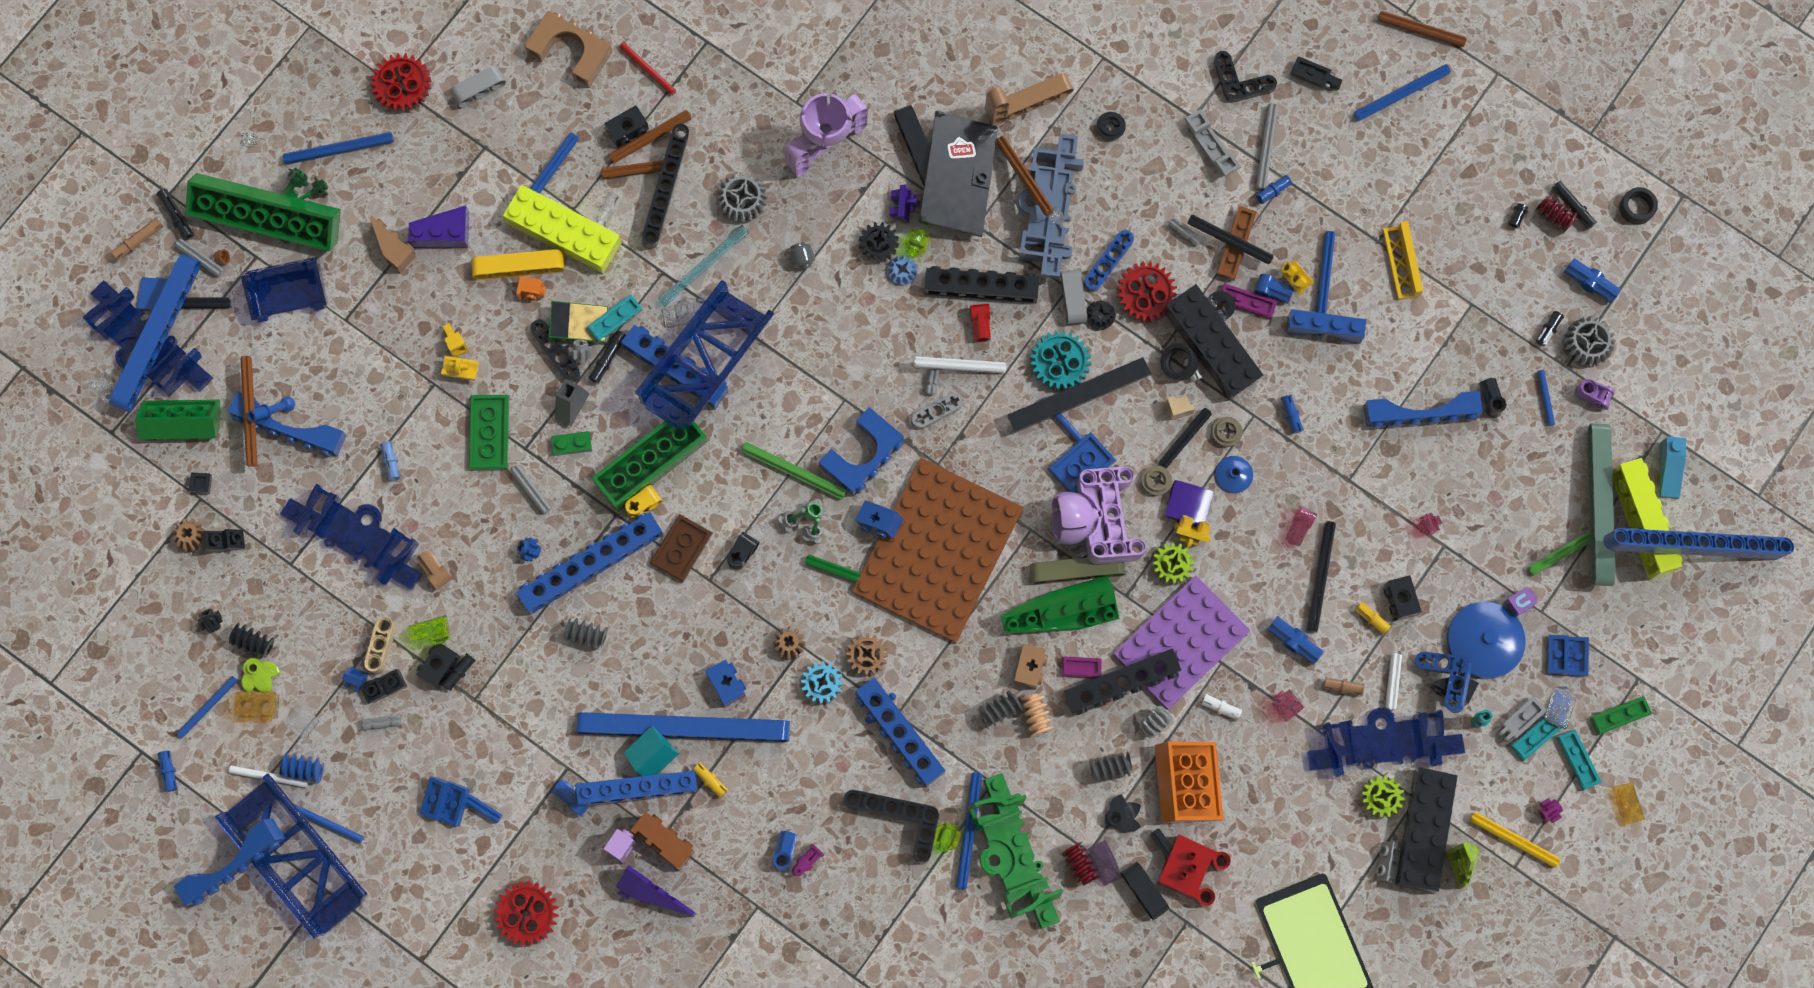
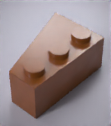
[631,811,695,871]

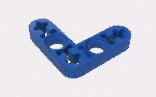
[1415,652,1472,713]

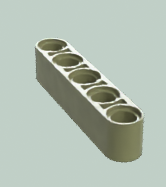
[1030,557,1126,585]

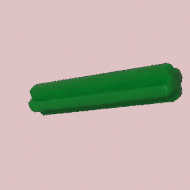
[805,555,861,583]

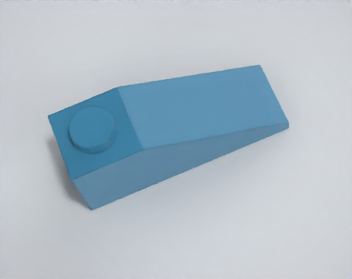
[1660,436,1686,499]

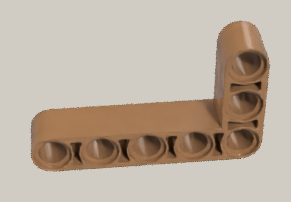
[985,73,1074,126]

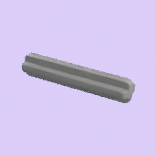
[175,238,224,277]
[511,465,551,514]

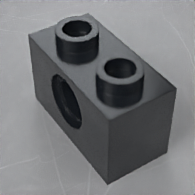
[604,105,649,148]
[1383,575,1422,621]
[416,642,461,690]

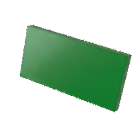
[469,395,509,471]

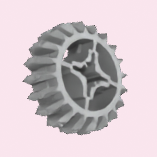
[717,172,768,223]
[1563,316,1616,367]

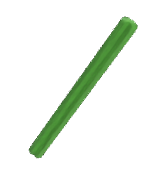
[741,442,847,500]

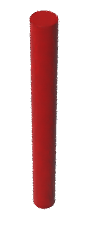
[619,42,676,96]

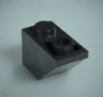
[1430,674,1479,706]

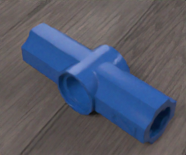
[1564,258,1621,303]
[1267,616,1324,665]

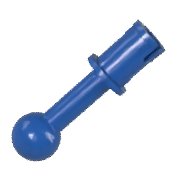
[247,397,295,422]

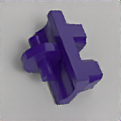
[890,185,921,223]

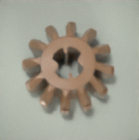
[172,518,206,551]
[773,626,806,660]

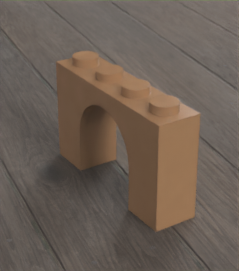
[525,11,612,88]

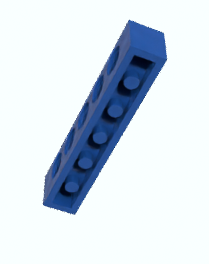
[621,324,728,409]
[855,677,946,787]
[574,771,697,807]

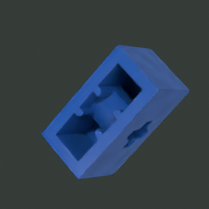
[855,500,903,539]
[705,659,746,707]

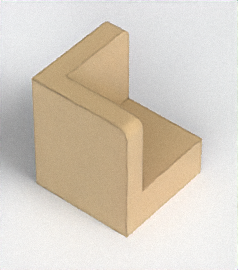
[1165,396,1195,420]

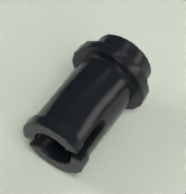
[1508,203,1528,229]

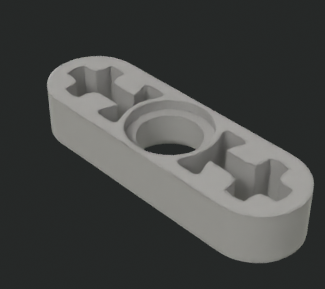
[912,393,962,430]

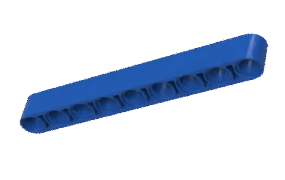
[109,254,201,412]

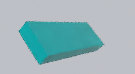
[586,294,643,343]
[1510,713,1567,761]
[1556,729,1602,791]

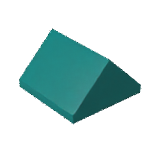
[624,726,680,776]

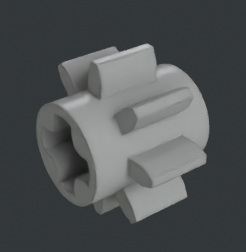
[569,340,592,363]

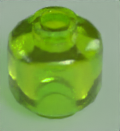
[903,229,930,257]
[934,822,961,853]

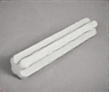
[1385,653,1402,711]

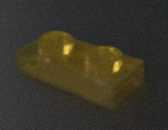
[1612,782,1645,826]

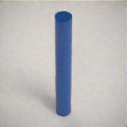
[1537,370,1555,426]
[1042,397,1083,442]

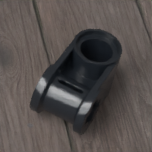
[727,532,760,570]

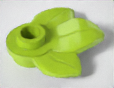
[242,658,281,693]

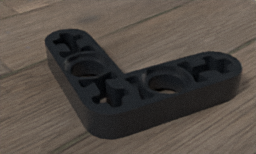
[1214,51,1277,103]

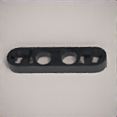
[531,319,580,382]

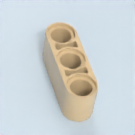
[364,617,396,675]

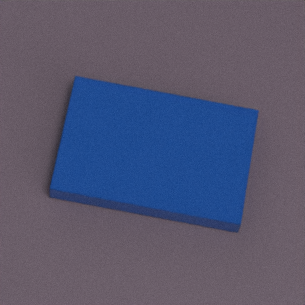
[1048,432,1116,493]

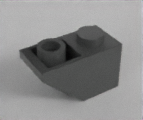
[555,379,590,426]

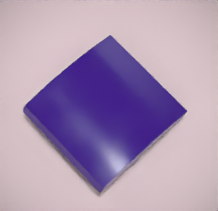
[1164,480,1213,527]

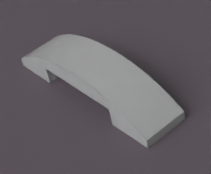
[1185,109,1241,177]

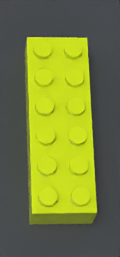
[503,184,622,274]
[1612,458,1682,580]

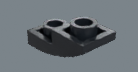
[201,529,245,551]
[360,669,407,704]

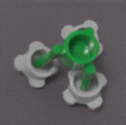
[778,499,824,544]

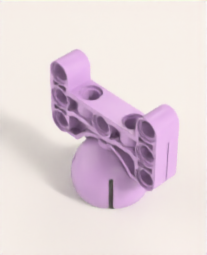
[784,93,868,177]
[1051,467,1146,564]

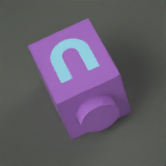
[1504,587,1538,617]

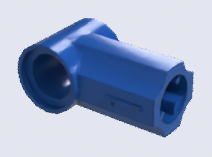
[1254,274,1294,304]
[552,779,589,817]
[773,831,797,872]

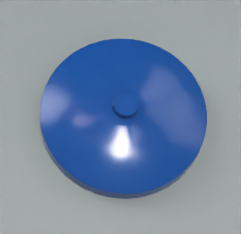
[1447,602,1526,679]

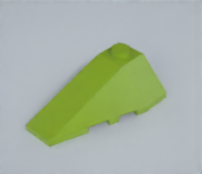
[1445,841,1479,889]

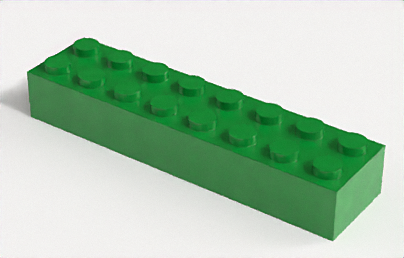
[185,173,341,251]

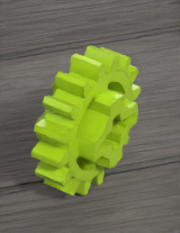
[1152,542,1195,585]
[1361,775,1405,818]

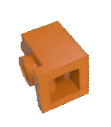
[516,276,546,301]

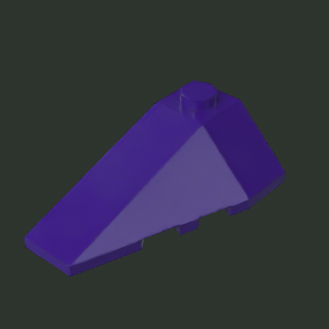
[616,865,696,917]

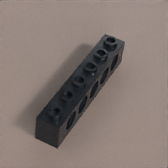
[924,266,1039,304]
[1063,648,1182,716]

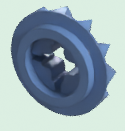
[887,255,917,285]

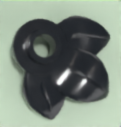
[1105,794,1141,832]

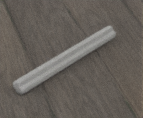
[1256,103,1278,191]

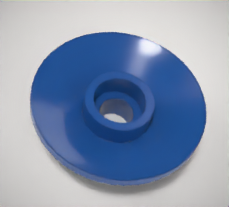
[1215,456,1253,493]

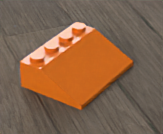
[1154,741,1224,823]

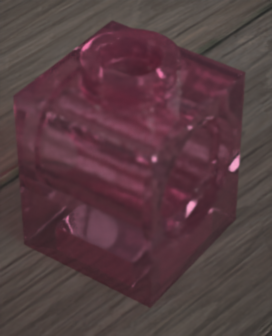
[1272,689,1305,722]

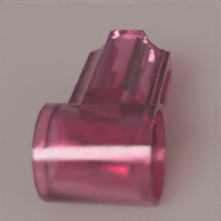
[1285,505,1317,547]

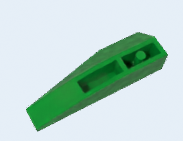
[1000,575,1119,634]

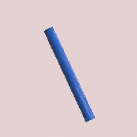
[176,676,238,738]
[289,803,364,844]

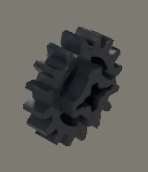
[859,222,899,263]

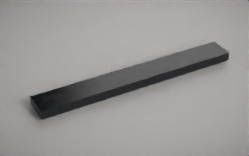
[1007,357,1152,433]

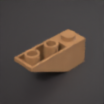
[370,216,416,273]

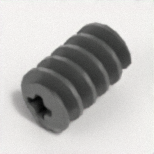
[564,617,608,650]
[979,691,1023,730]
[1089,751,1132,783]

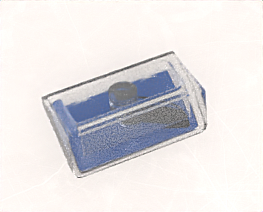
[1545,686,1577,730]

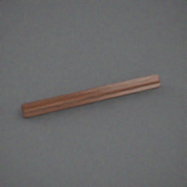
[996,136,1054,216]
[240,356,258,467]

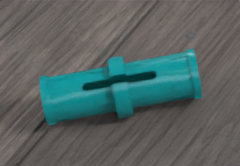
[1471,710,1493,728]

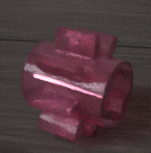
[1417,512,1442,536]

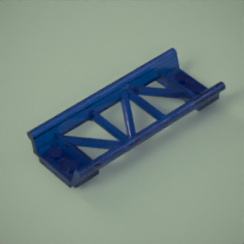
[635,280,774,430]
[215,773,368,939]

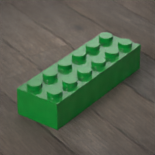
[592,407,708,512]

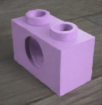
[604,829,637,864]

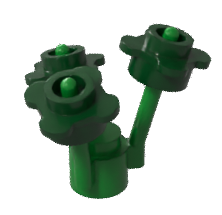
[281,167,328,200]

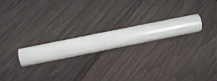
[229,765,309,788]

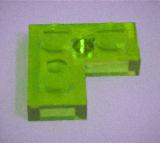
[409,615,450,645]

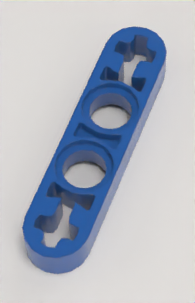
[1084,230,1134,292]

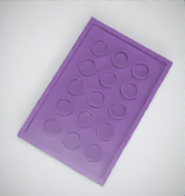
[1113,576,1250,710]

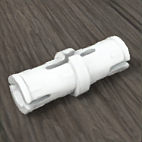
[1201,694,1242,721]

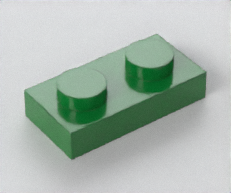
[551,431,592,456]

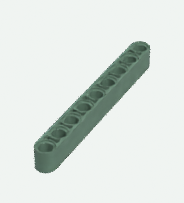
[1588,423,1615,586]

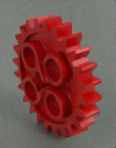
[370,53,432,112]
[1116,261,1177,322]
[493,881,559,947]

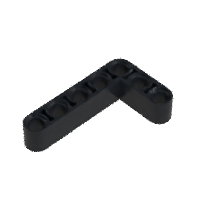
[844,790,939,864]

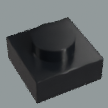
[189,472,212,494]

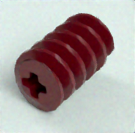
[1535,194,1577,234]
[1061,841,1100,886]

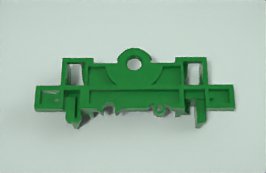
[968,773,1063,929]

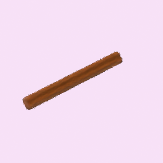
[1378,11,1467,47]
[609,110,691,163]

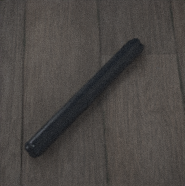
[1307,521,1336,632]

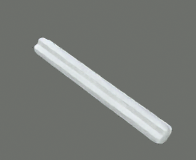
[913,356,1007,374]

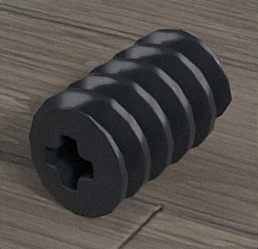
[229,623,275,659]

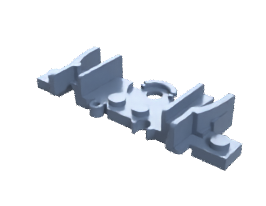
[1016,134,1084,279]

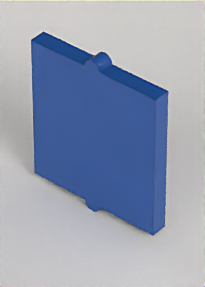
[137,277,167,312]

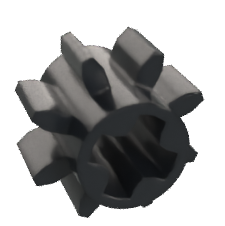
[197,609,223,633]

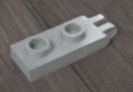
[1498,696,1547,742]

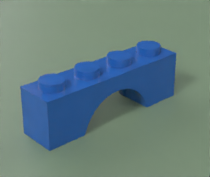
[1286,309,1366,344]

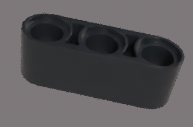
[1120,861,1170,921]

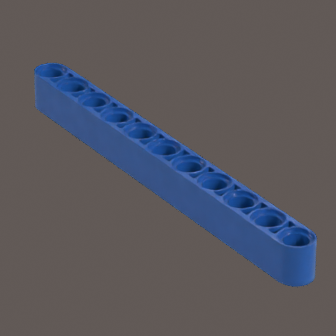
[1603,528,1794,559]
[575,712,790,742]

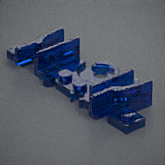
[83,280,213,397]
[280,484,423,590]
[1307,708,1465,777]

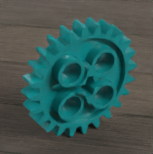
[1030,330,1091,391]

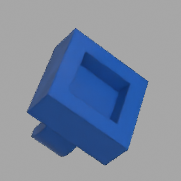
[342,667,369,692]

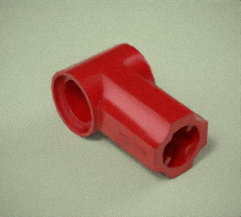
[970,304,991,342]

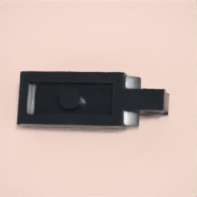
[1290,57,1343,90]

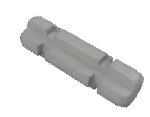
[1168,218,1202,246]
[925,369,940,395]
[362,715,401,731]

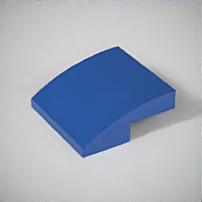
[1548,635,1589,677]
[419,776,470,827]

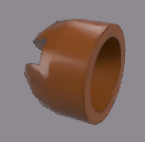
[213,249,230,265]

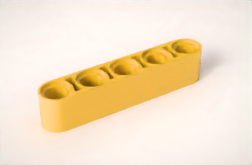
[471,249,564,280]

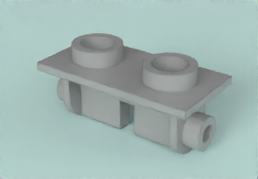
[1376,842,1401,884]

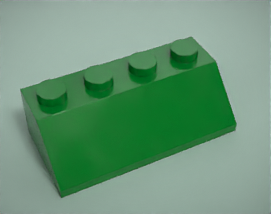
[135,399,221,441]

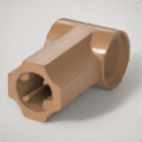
[416,550,453,590]

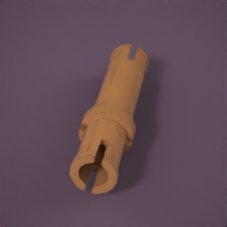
[110,217,164,261]

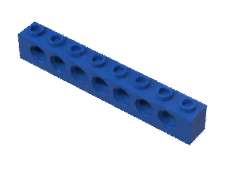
[516,512,663,615]

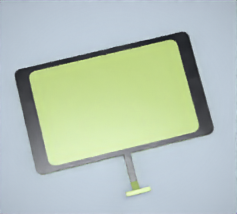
[1251,873,1374,988]

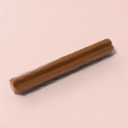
[601,160,675,179]

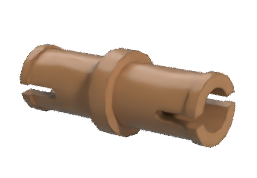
[1323,677,1365,696]

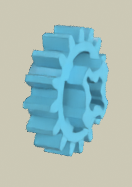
[801,661,843,705]

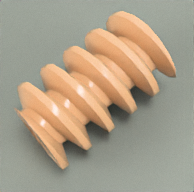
[1020,693,1054,737]

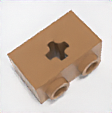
[1013,643,1048,690]

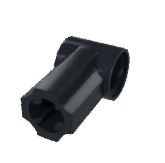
[1479,378,1507,418]

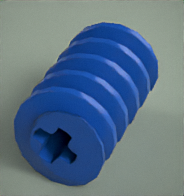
[279,752,324,784]

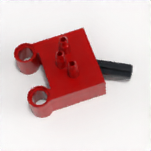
[1150,828,1231,907]

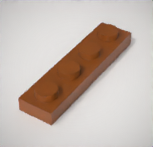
[1217,206,1257,281]

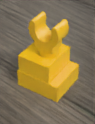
[443,323,469,357]

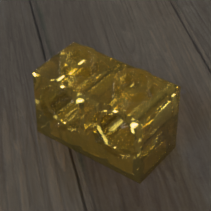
[234,691,280,722]

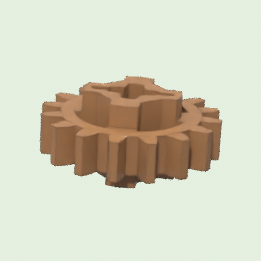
[846,633,888,676]

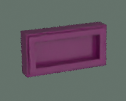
[1062,656,1102,678]

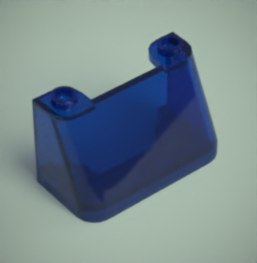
[240,257,328,322]

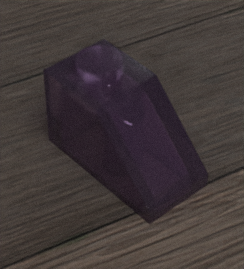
[1086,840,1122,887]

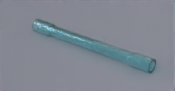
[658,225,749,306]

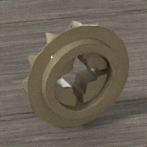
[1212,417,1243,447]
[1141,465,1172,496]

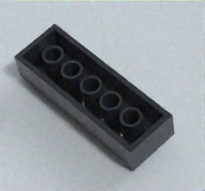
[1162,284,1263,401]
[1395,767,1458,894]

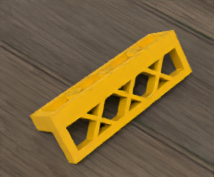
[1382,221,1423,300]

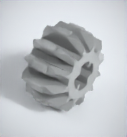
[1139,706,1172,738]

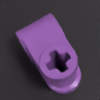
[1575,379,1615,410]

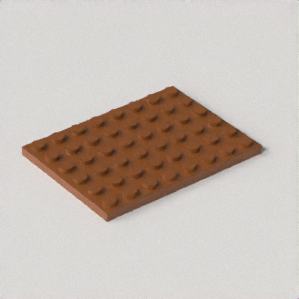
[852,458,1024,643]

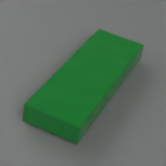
[1590,696,1652,735]

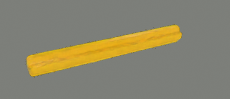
[1469,812,1561,868]

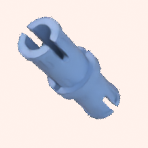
[380,441,401,481]

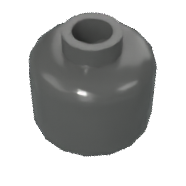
[788,241,815,271]

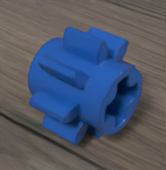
[517,537,541,562]

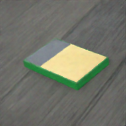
[548,301,608,344]

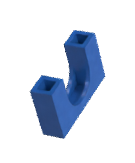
[819,407,904,496]

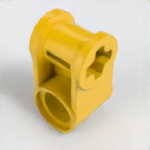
[625,485,663,519]

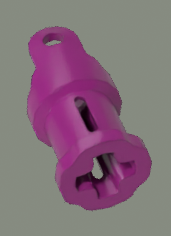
[792,843,824,876]

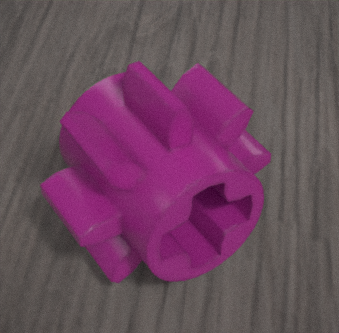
[1538,798,1563,823]

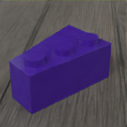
[408,205,469,248]

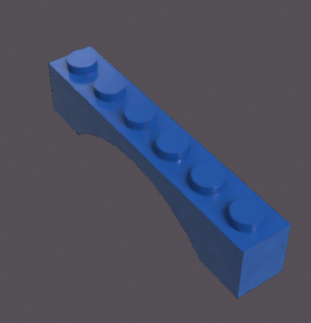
[228,391,346,457]
[1363,391,1483,429]
[173,818,285,907]

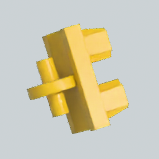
[1281,260,1314,295]
[441,356,479,381]
[1174,515,1211,549]

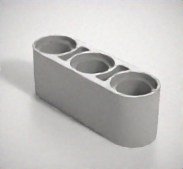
[450,65,506,108]
[1060,270,1087,324]

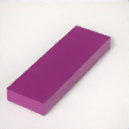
[1218,283,1277,320]

